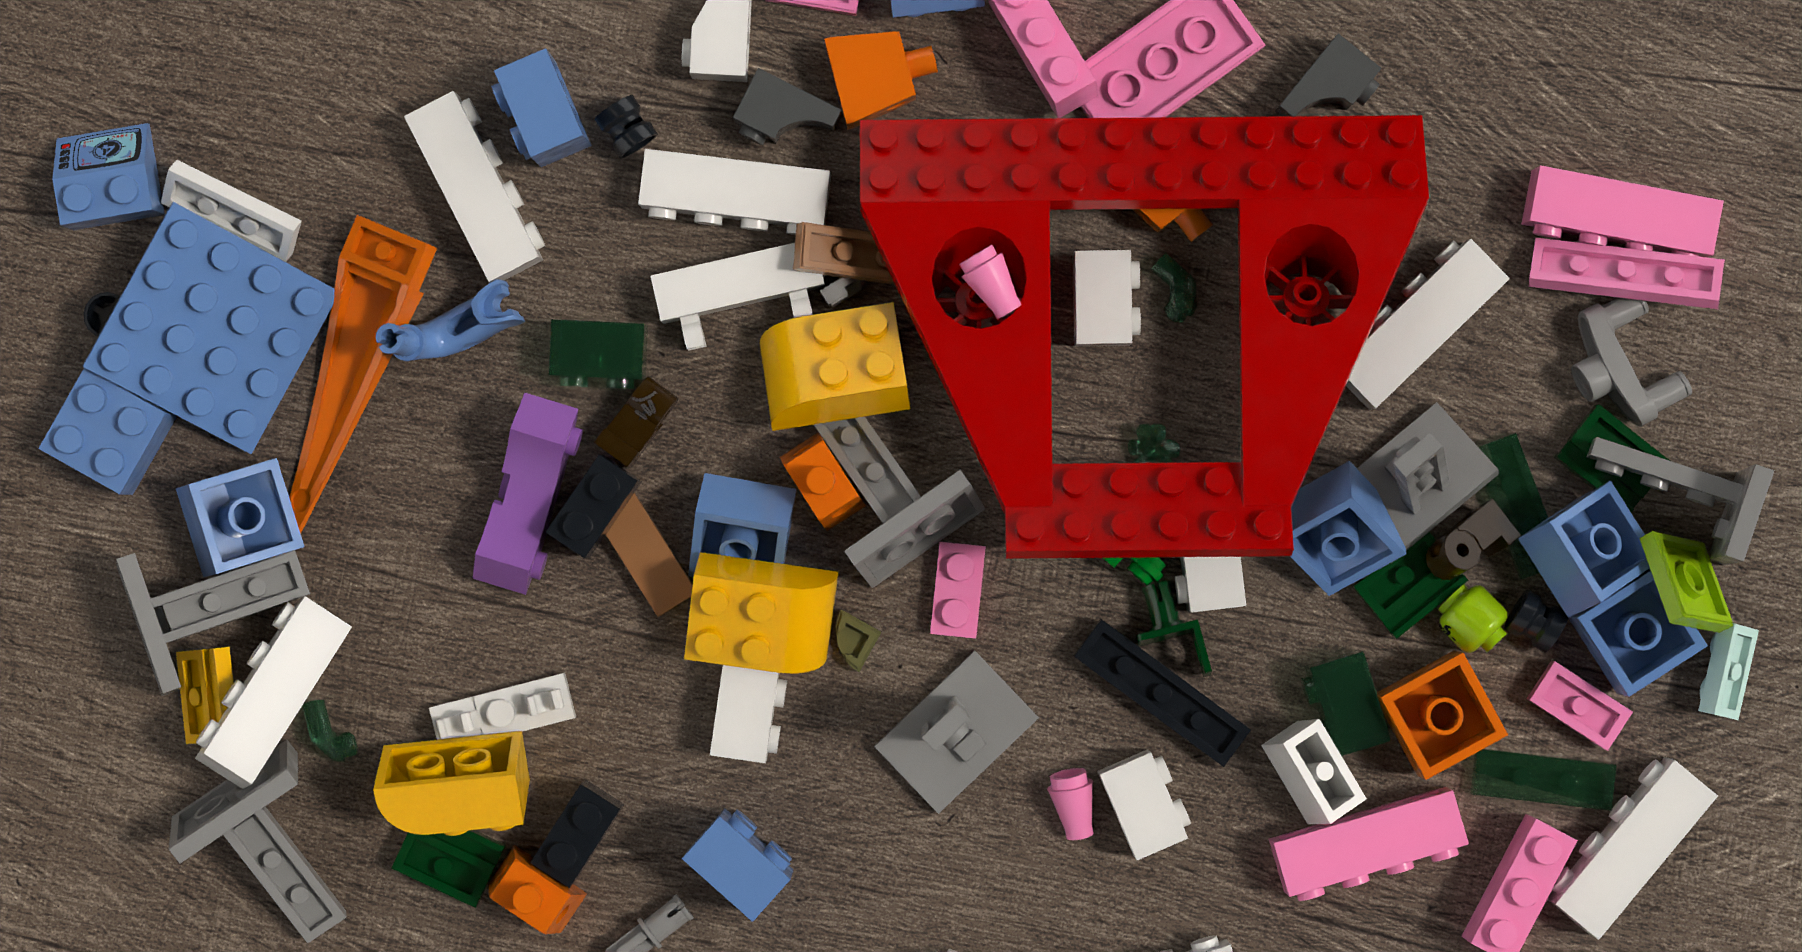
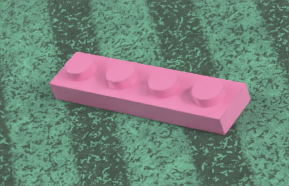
[1529,238,1725,309]

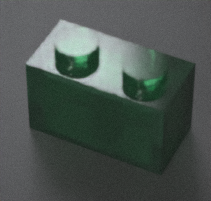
[549,319,648,390]
[1301,650,1391,756]

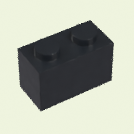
[546,454,642,559]
[530,780,625,888]

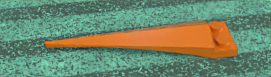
[271,215,437,558]

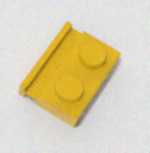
[176,647,234,744]

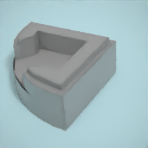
[820,277,868,308]

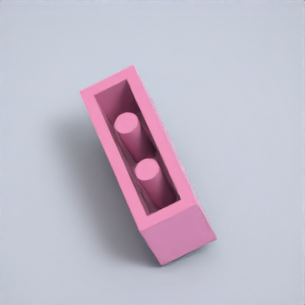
[988,0,1098,118]
[1461,814,1578,952]

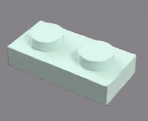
[1698,623,1759,720]

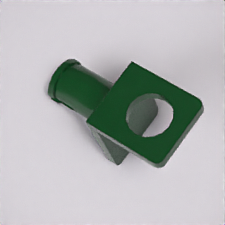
[1136,581,1212,677]

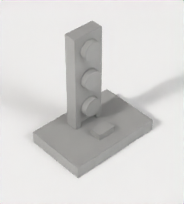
[1357,402,1499,563]
[814,417,985,588]
[1587,437,1775,565]
[116,550,310,696]
[874,650,1039,814]
[169,739,346,943]

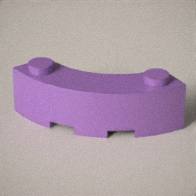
[473,393,583,595]

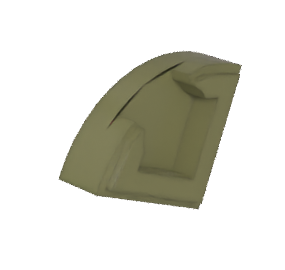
[836,609,882,672]

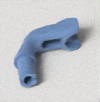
[376,279,525,361]

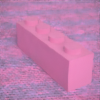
[1521,165,1724,258]
[1269,787,1469,901]

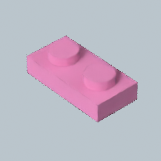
[930,541,986,639]
[1527,660,1633,751]

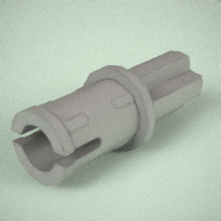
[605,894,694,952]

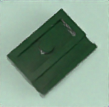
[1554,404,1670,513]
[1352,532,1469,639]
[391,830,506,908]

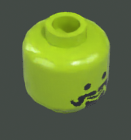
[1438,584,1508,653]

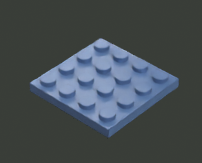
[83,201,335,454]

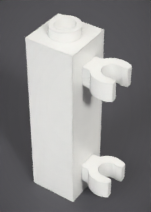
[650,243,827,351]

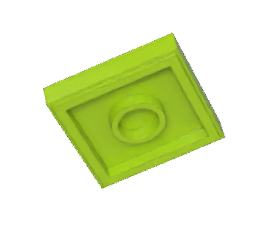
[1639,531,1733,633]

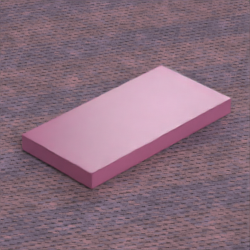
[1080,0,1266,118]

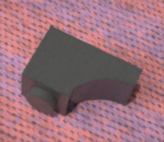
[1275,33,1382,116]
[733,68,842,146]

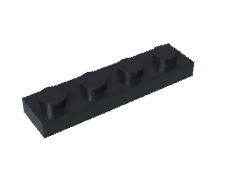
[1073,619,1251,767]

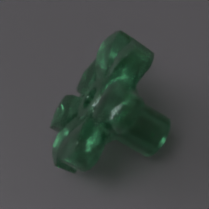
[1128,424,1180,463]

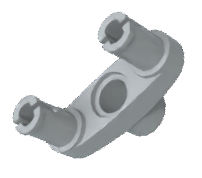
[1571,297,1692,427]

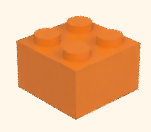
[1373,650,1508,780]

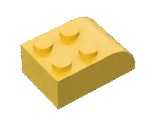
[760,302,910,431]
[684,552,838,674]
[373,731,530,836]

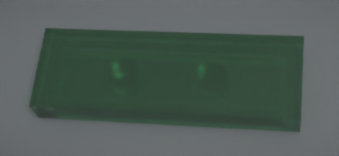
[1478,433,1548,579]
[1470,748,1617,811]

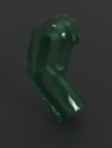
[1150,252,1197,323]
[302,699,358,762]

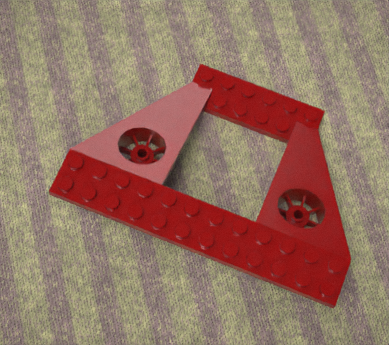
[860,115,1429,559]

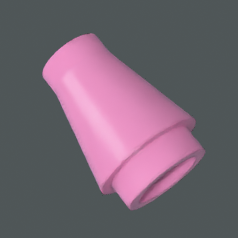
[959,245,1022,319]
[1047,768,1094,840]

